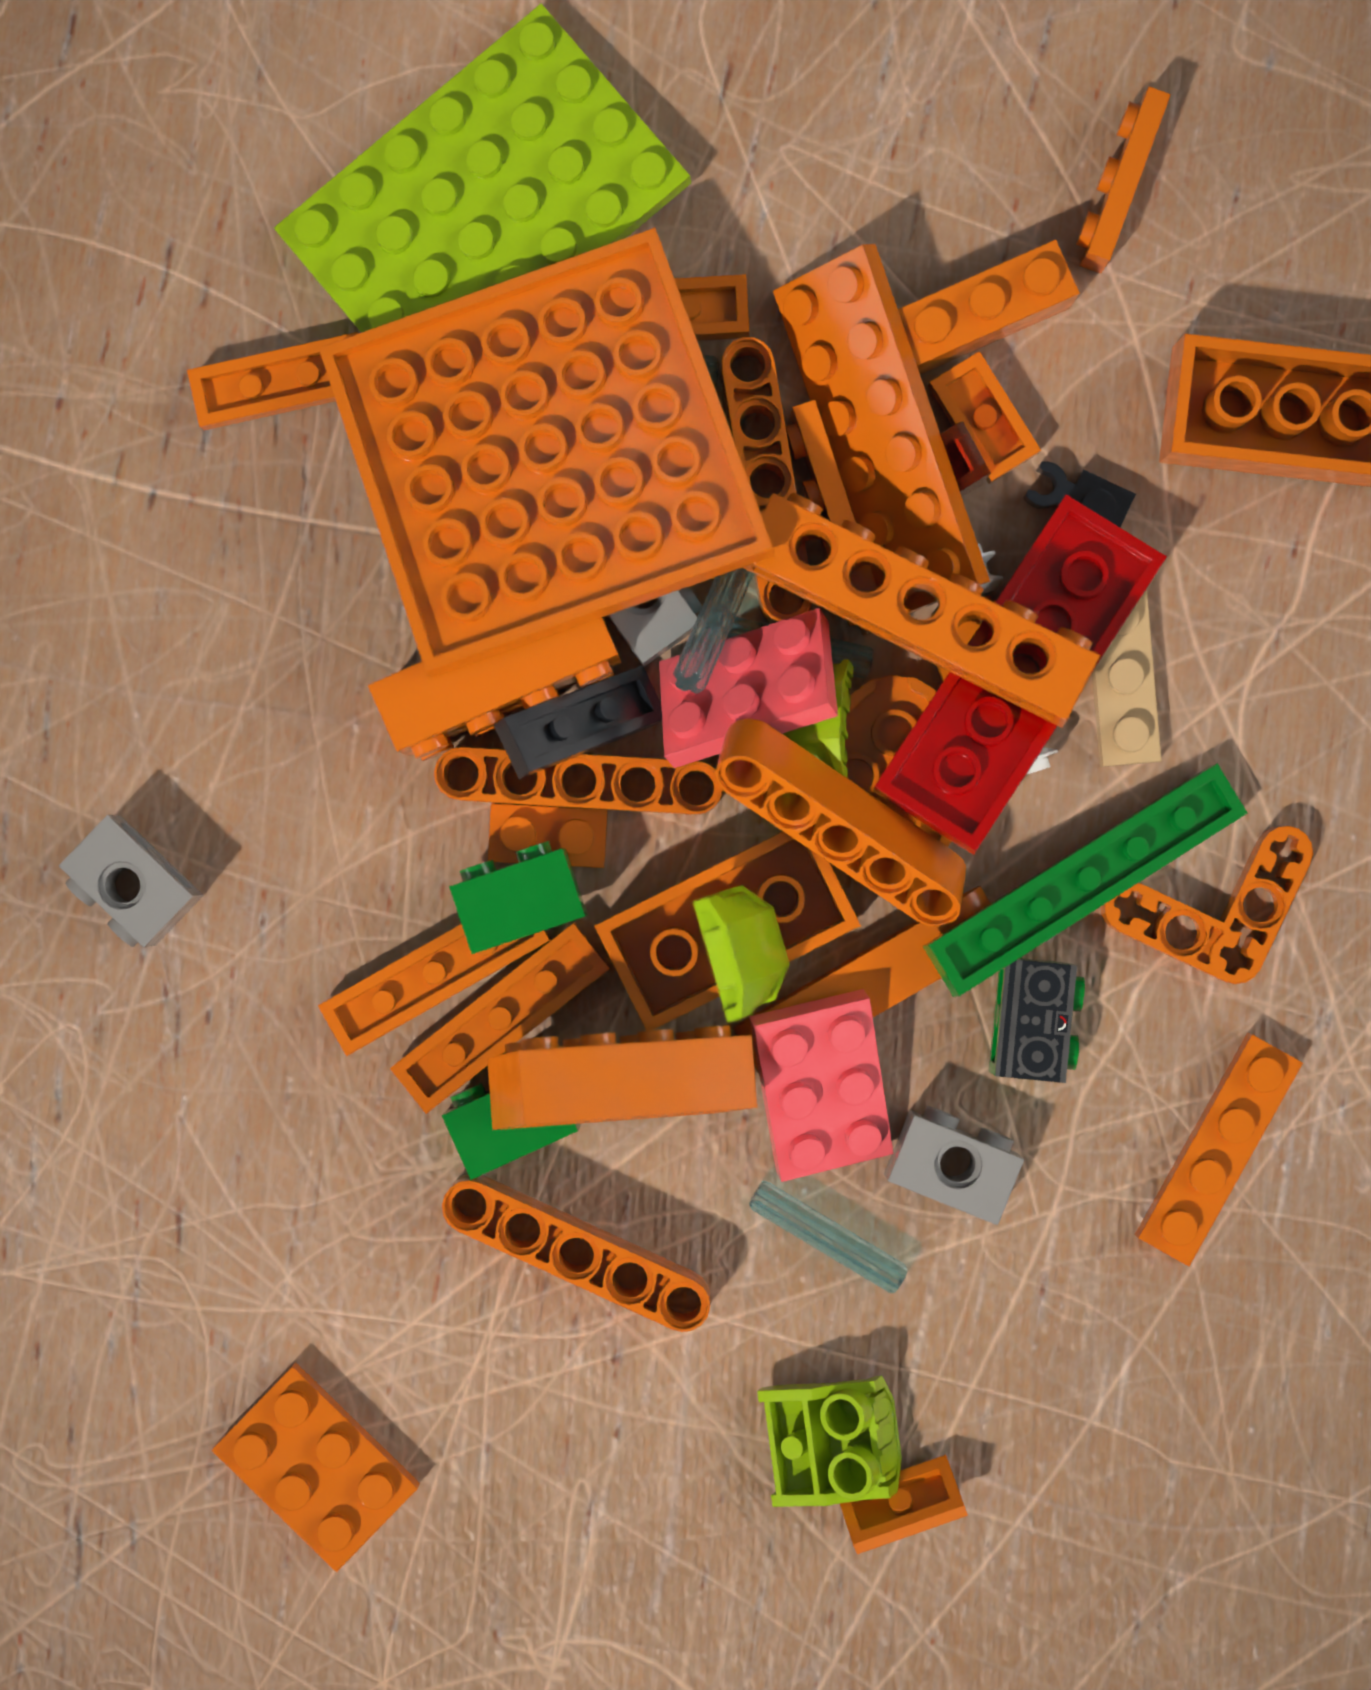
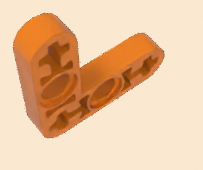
[1100,826,1313,984]

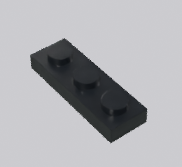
[494,665,662,779]

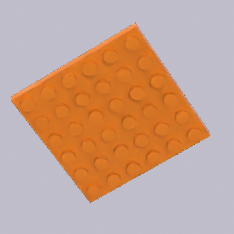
[319,228,775,678]

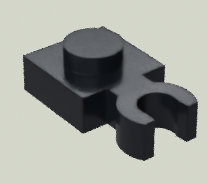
[1023,461,1136,528]

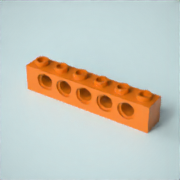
[743,493,1100,728]

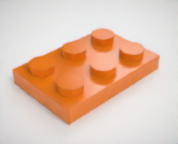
[211,1362,420,1573]

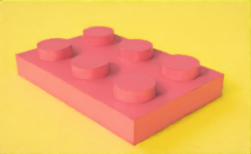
[659,608,838,768]
[749,989,894,1182]

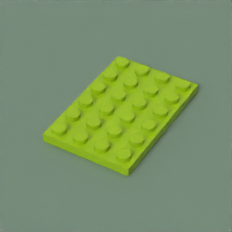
[274,4,691,333]

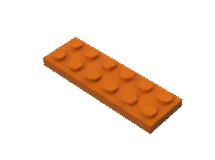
[773,244,991,614]

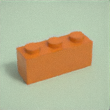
[898,239,1080,375]

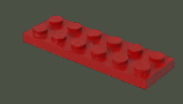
[873,495,1167,855]

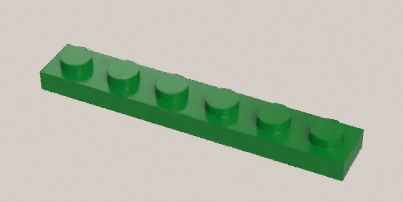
[923,763,1248,997]

